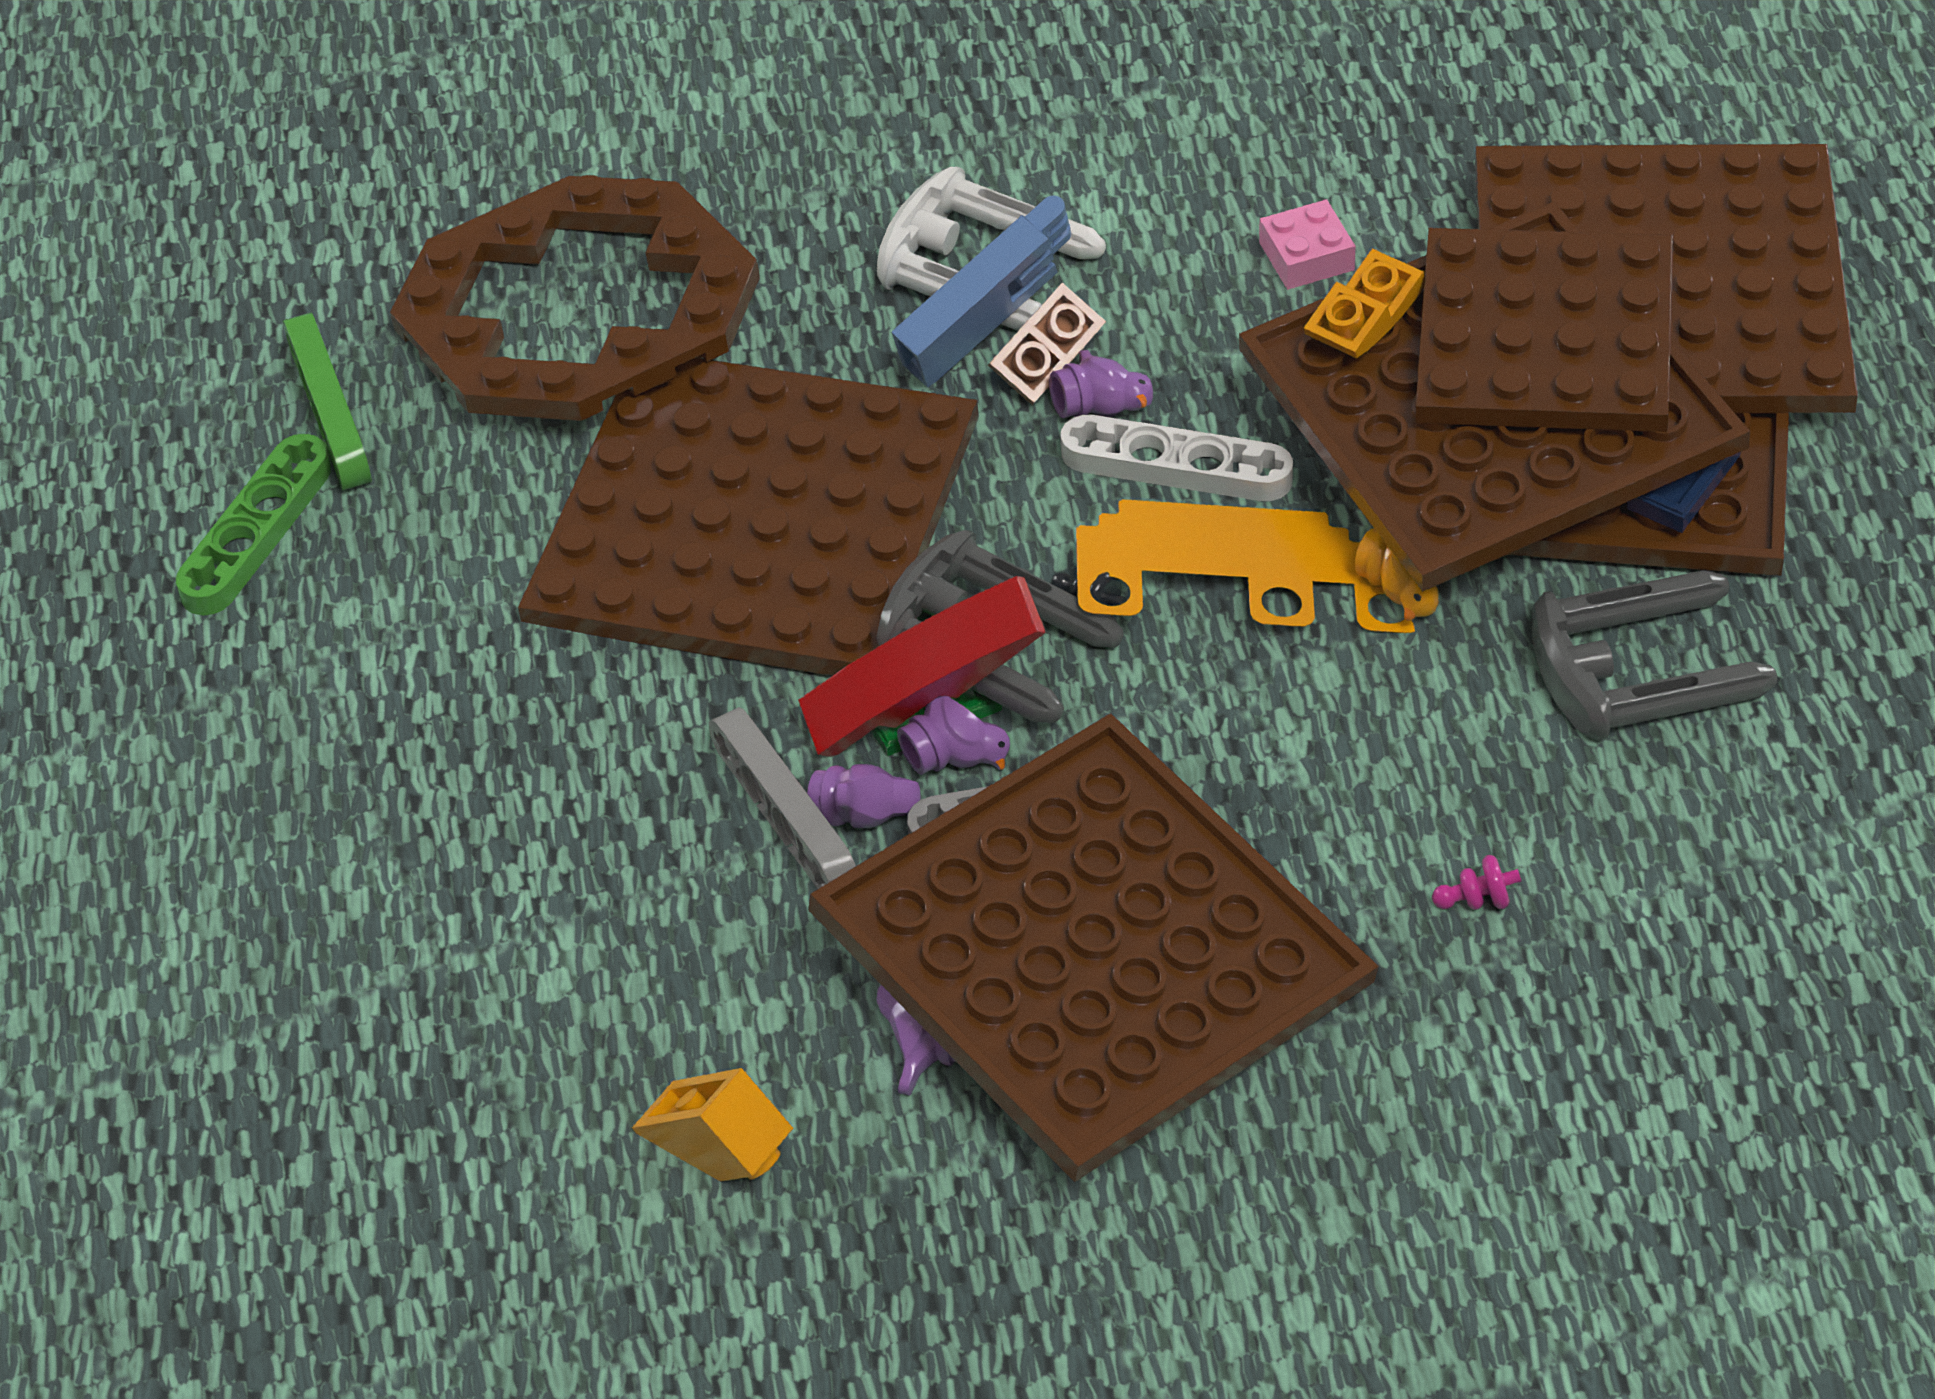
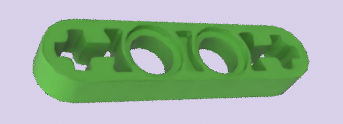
[283,312,372,491]
[176,434,331,616]

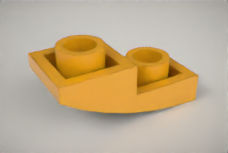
[1304,248,1425,358]

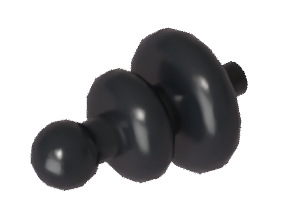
[1050,572,1126,606]

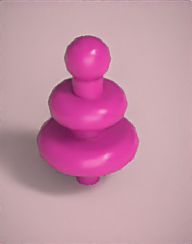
[1432,855,1522,910]

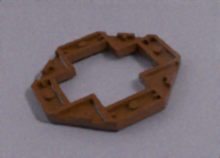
[390,175,760,421]

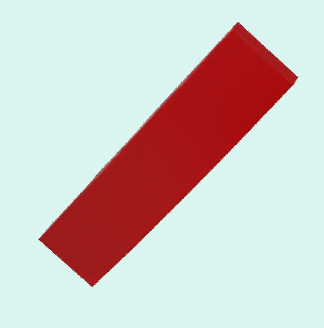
[798,576,1046,757]

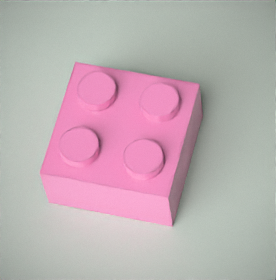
[1259,199,1356,290]

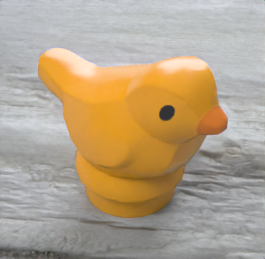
[1355,528,1439,621]

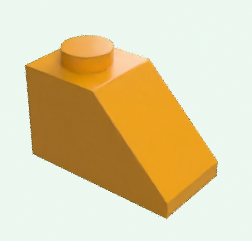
[632,1068,793,1181]

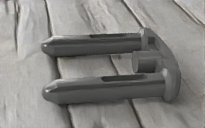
[876,530,1124,723]
[1531,571,1777,741]

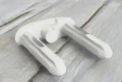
[877,167,1106,331]

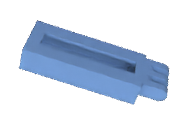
[891,195,1072,387]

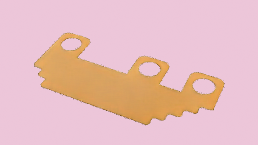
[1076,499,1415,633]

